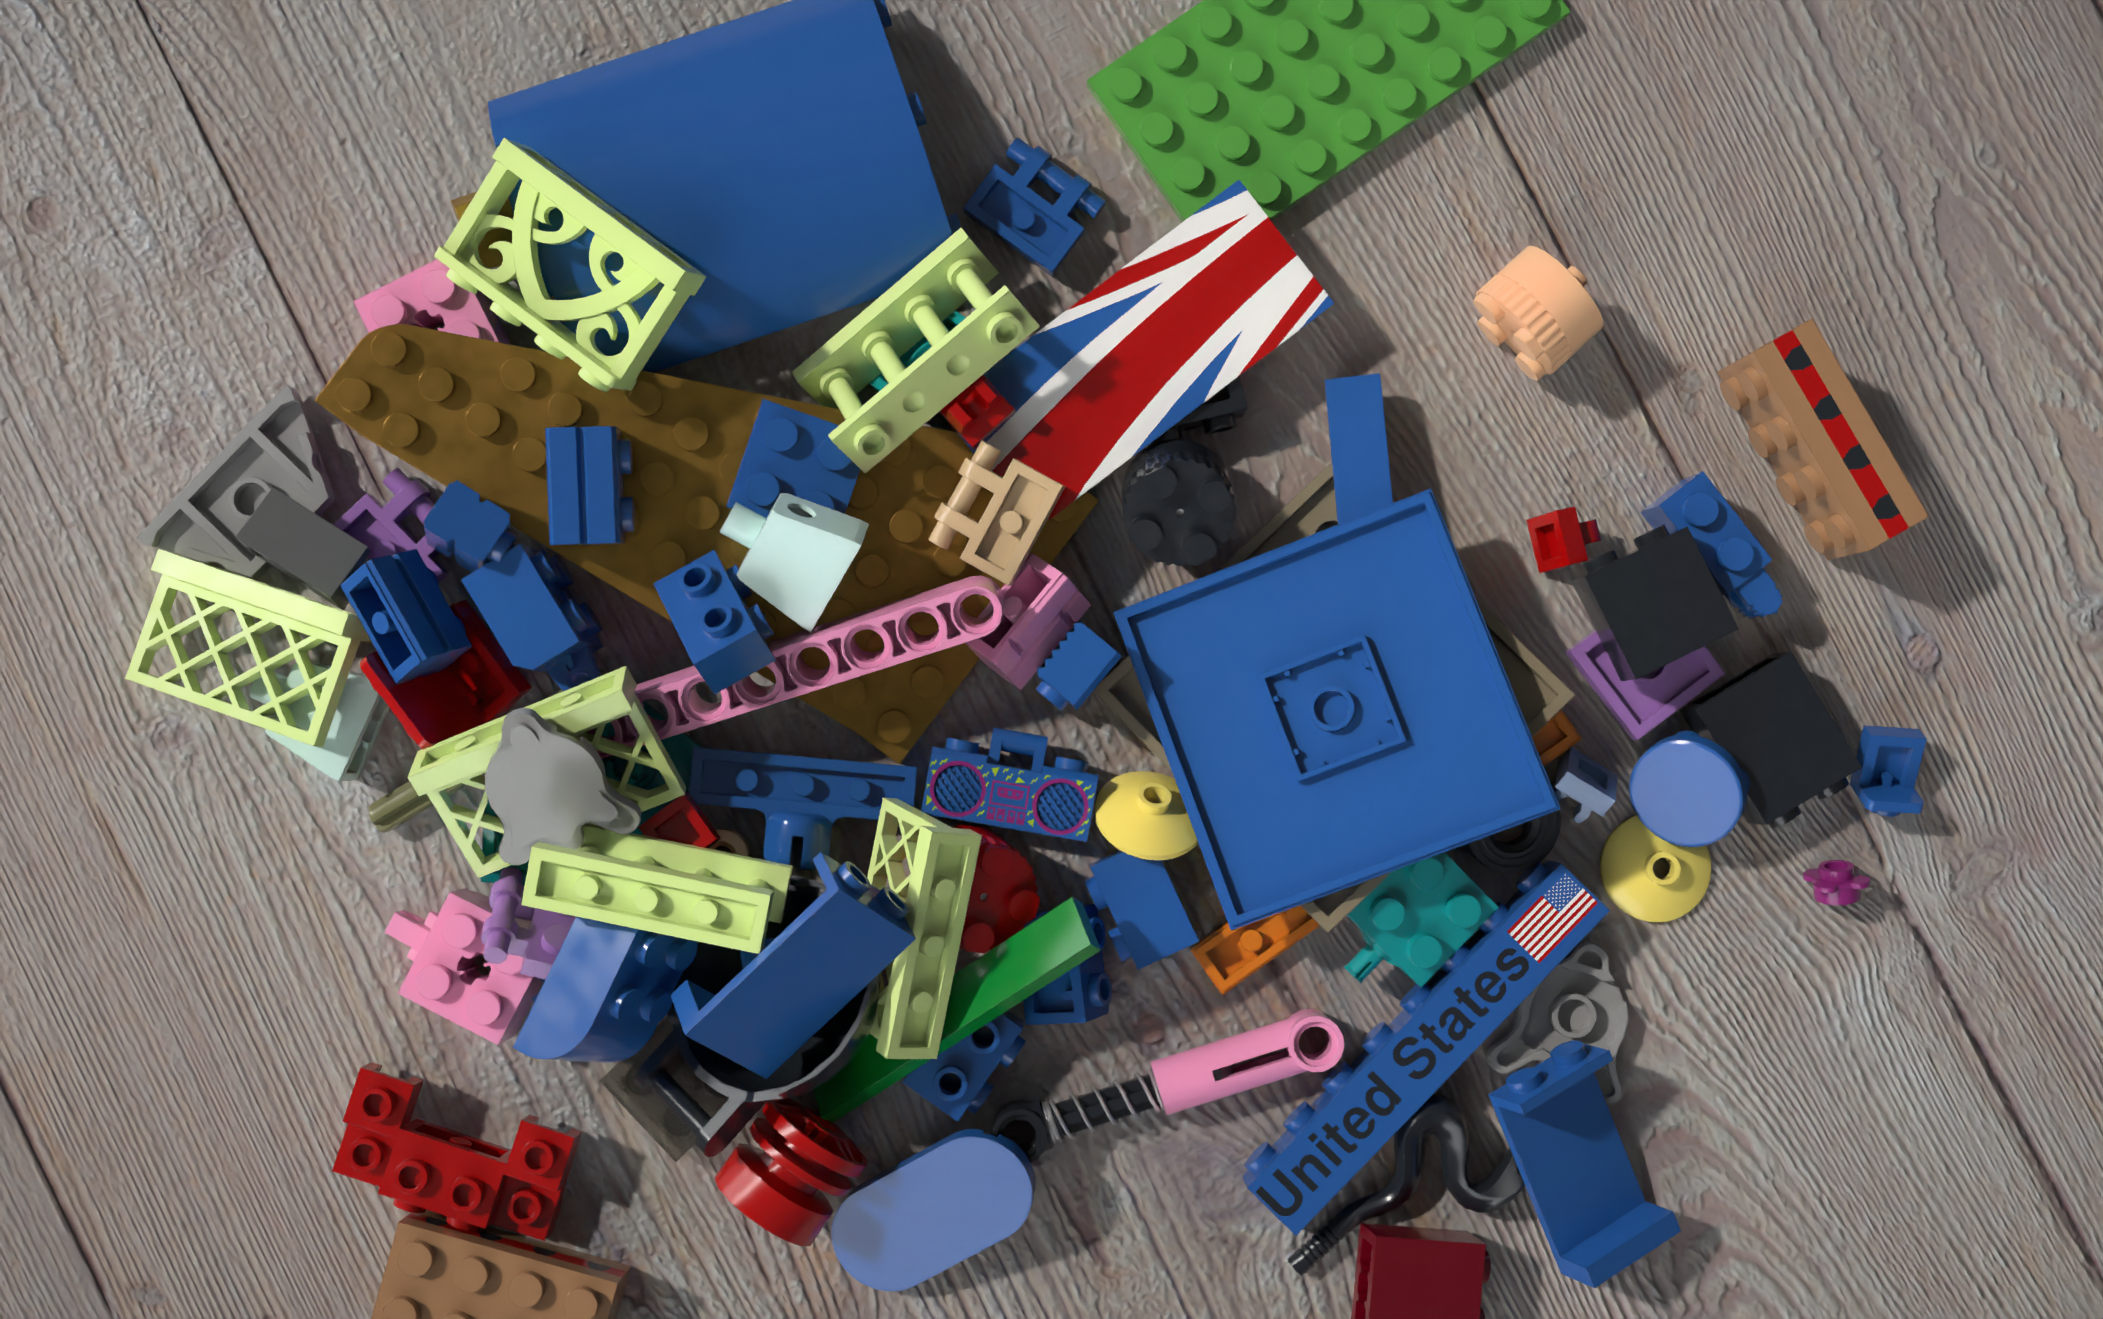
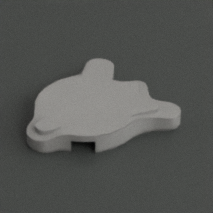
[485,708,641,865]
[1485,942,1629,1106]

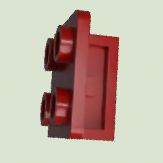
[360,600,532,750]

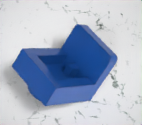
[1850,725,1927,817]

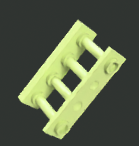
[792,228,1040,473]
[521,824,793,954]

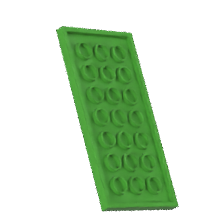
[1087,0,1571,222]

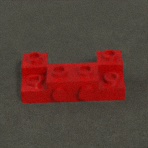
[332,1062,583,1241]

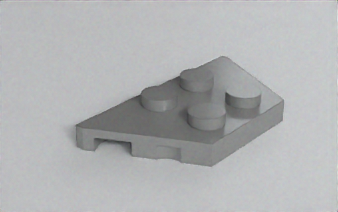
[136,385,336,579]

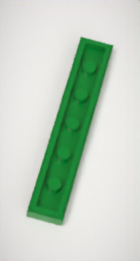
[813,897,1101,1122]

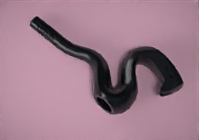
[1287,1093,1525,1276]

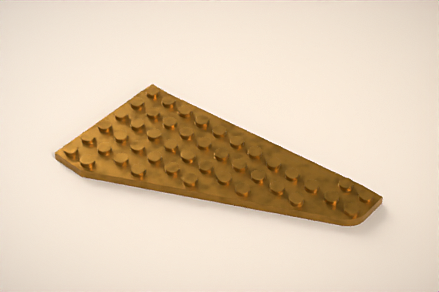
[314,324,1099,764]

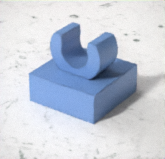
[1552,747,1618,823]

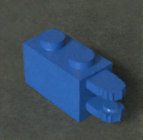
[1640,471,1783,619]

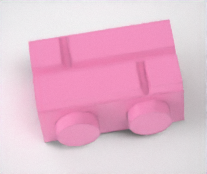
[965,553,1091,690]

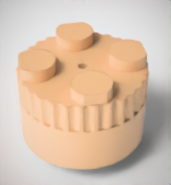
[1473,246,1604,381]

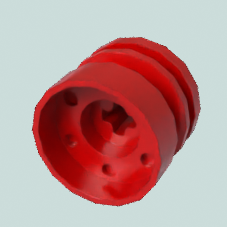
[714,1098,868,1246]

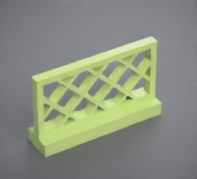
[125,549,371,748]
[407,666,686,878]
[867,798,982,1059]

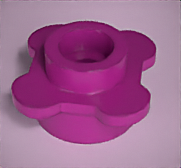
[1803,860,1871,905]

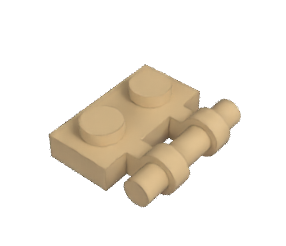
[928,440,1066,586]

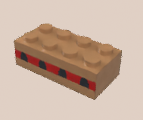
[1717,318,1929,560]
[371,1210,631,1319]

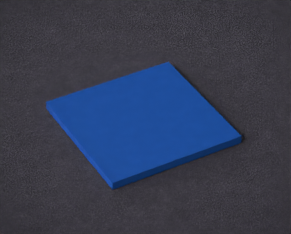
[1113,489,1561,930]

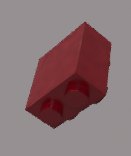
[1351,1223,1491,1319]

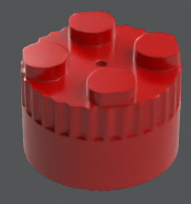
[952,824,1040,954]

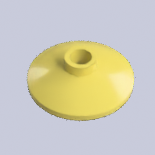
[1094,771,1198,860]
[1600,815,1711,922]

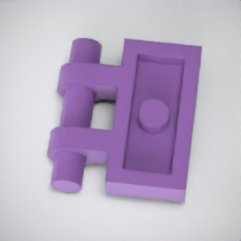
[334,468,456,584]
[481,867,576,979]

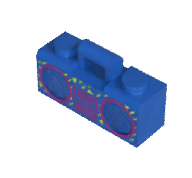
[921,727,1099,842]

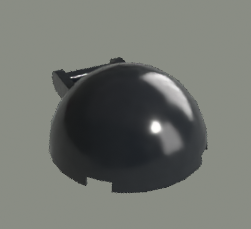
[635,875,881,1157]

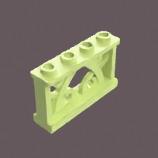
[434,138,707,392]

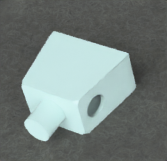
[720,493,869,632]
[250,662,390,781]

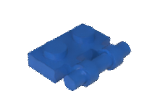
[963,137,1107,277]

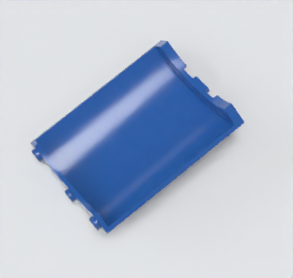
[488,0,961,373]

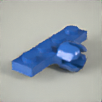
[689,747,917,870]

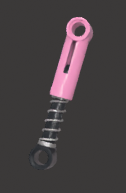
[991,1009,1344,1163]

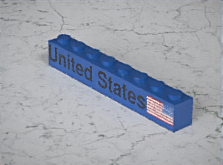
[1242,860,1610,1236]

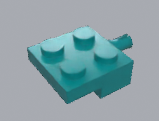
[1344,852,1499,987]

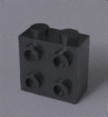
[1571,524,1739,681]

